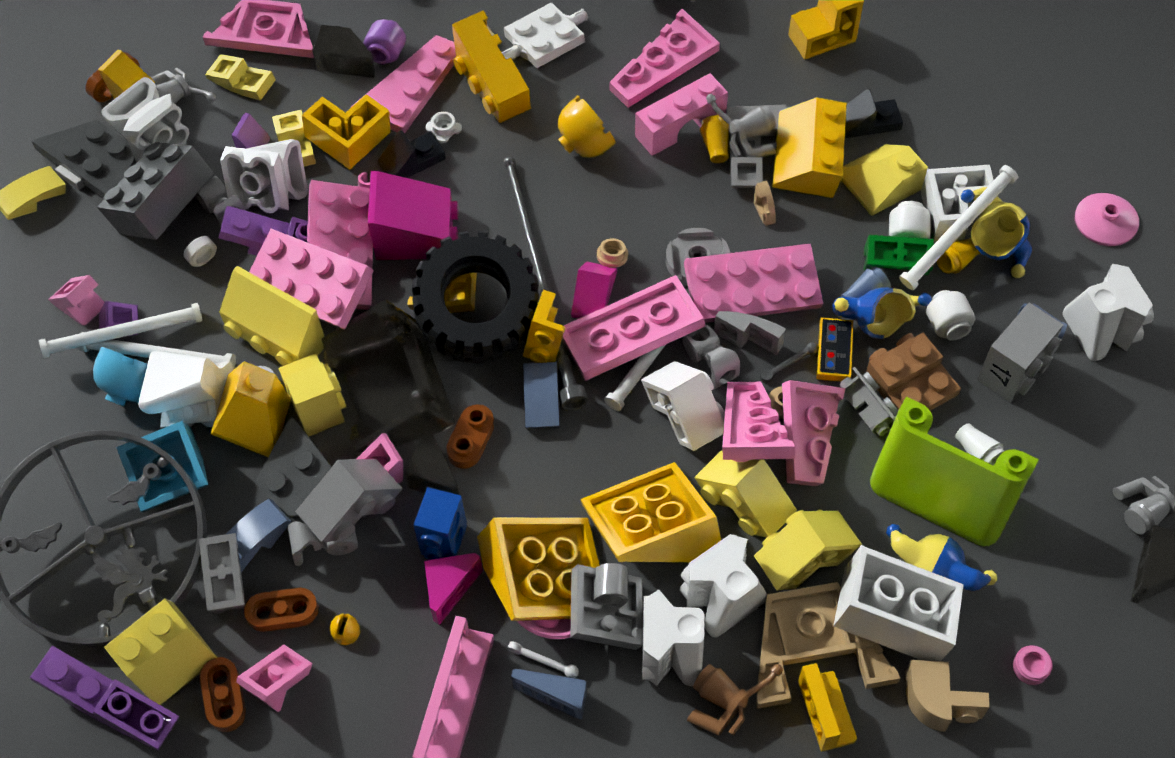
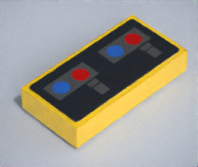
[816,317,853,382]

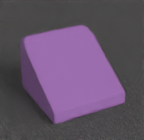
[232,113,270,149]
[99,301,138,337]

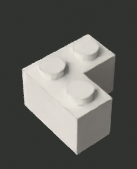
[921,165,994,243]
[641,361,725,451]

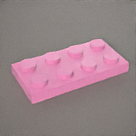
[307,180,373,310]
[249,229,374,330]
[684,243,823,323]
[562,275,705,381]

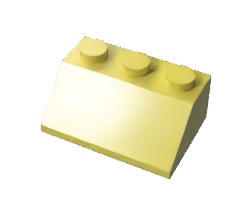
[219,266,327,366]

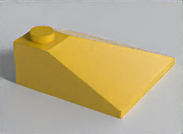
[581,462,721,562]
[477,517,600,621]

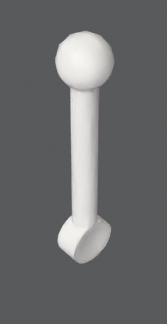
[507,641,579,678]

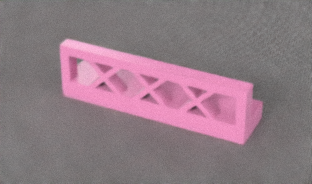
[412,616,494,758]

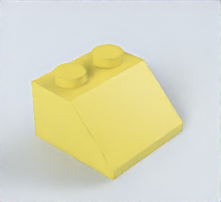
[104,598,217,705]

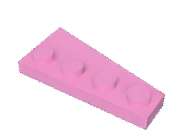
[609,9,720,108]
[351,35,456,134]
[722,381,795,462]

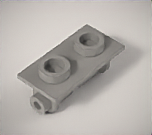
[839,367,898,436]

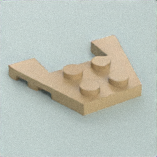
[756,582,900,709]

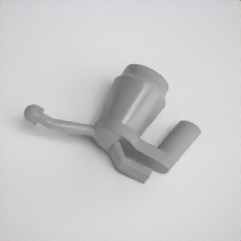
[151,68,216,104]
[706,94,776,157]
[1112,476,1175,534]

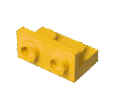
[523,290,565,363]
[798,663,857,752]

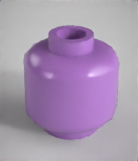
[363,19,406,64]

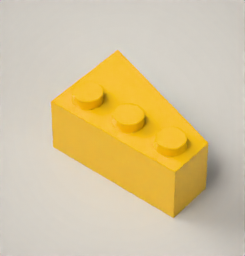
[452,10,531,123]

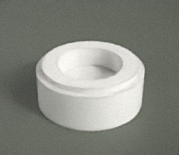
[184,236,217,267]

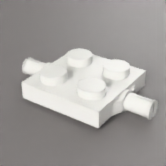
[502,3,588,68]

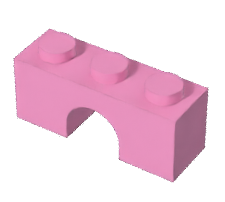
[635,73,728,156]

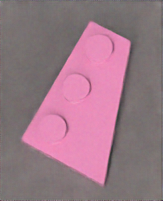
[782,380,846,486]

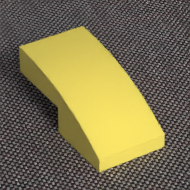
[205,54,276,100]
[272,110,316,167]
[0,166,66,220]

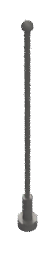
[504,157,588,411]

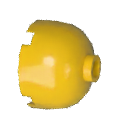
[558,95,616,158]

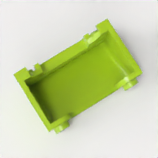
[870,396,1039,546]

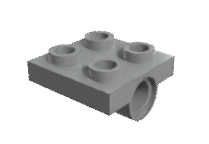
[570,563,643,650]

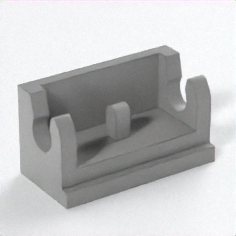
[199,533,245,614]

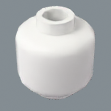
[889,201,931,239]
[926,290,976,340]

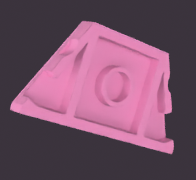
[203,0,315,58]

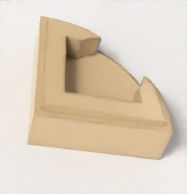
[753,181,776,226]

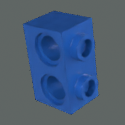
[413,487,467,560]

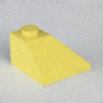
[841,144,928,216]

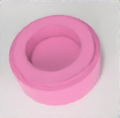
[1012,645,1053,685]

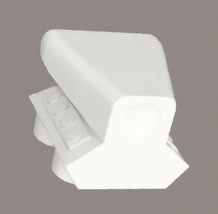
[101,77,189,162]
[220,139,308,213]
[1062,264,1154,361]
[138,351,234,427]
[679,534,767,638]
[642,590,704,686]

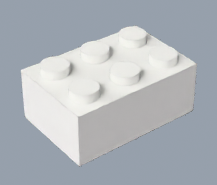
[833,545,964,661]

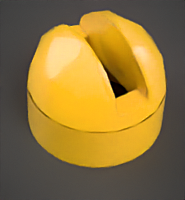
[330,613,360,645]

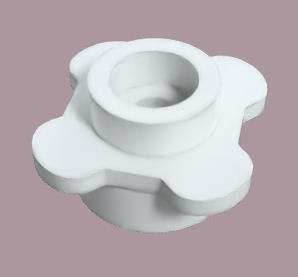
[426,112,462,143]

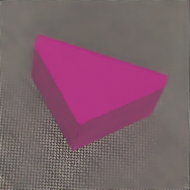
[571,262,617,319]
[424,553,483,625]

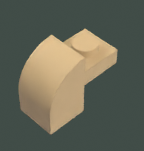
[905,660,990,732]

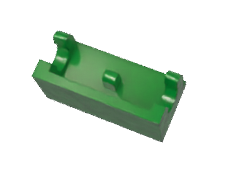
[863,235,934,276]

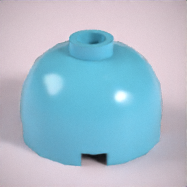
[93,347,148,407]

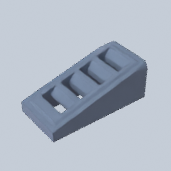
[511,669,587,719]

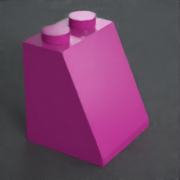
[368,171,459,260]

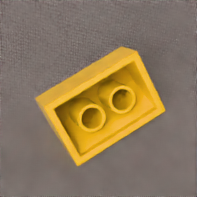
[772,97,847,198]

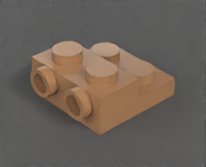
[866,332,961,411]

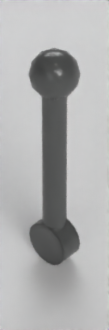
[760,342,819,383]

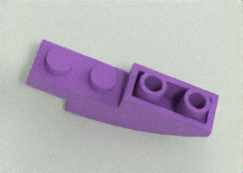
[218,206,308,256]
[30,646,179,750]

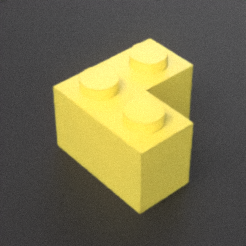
[278,353,346,436]
[694,450,797,538]
[754,509,862,591]

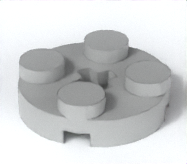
[666,228,730,287]

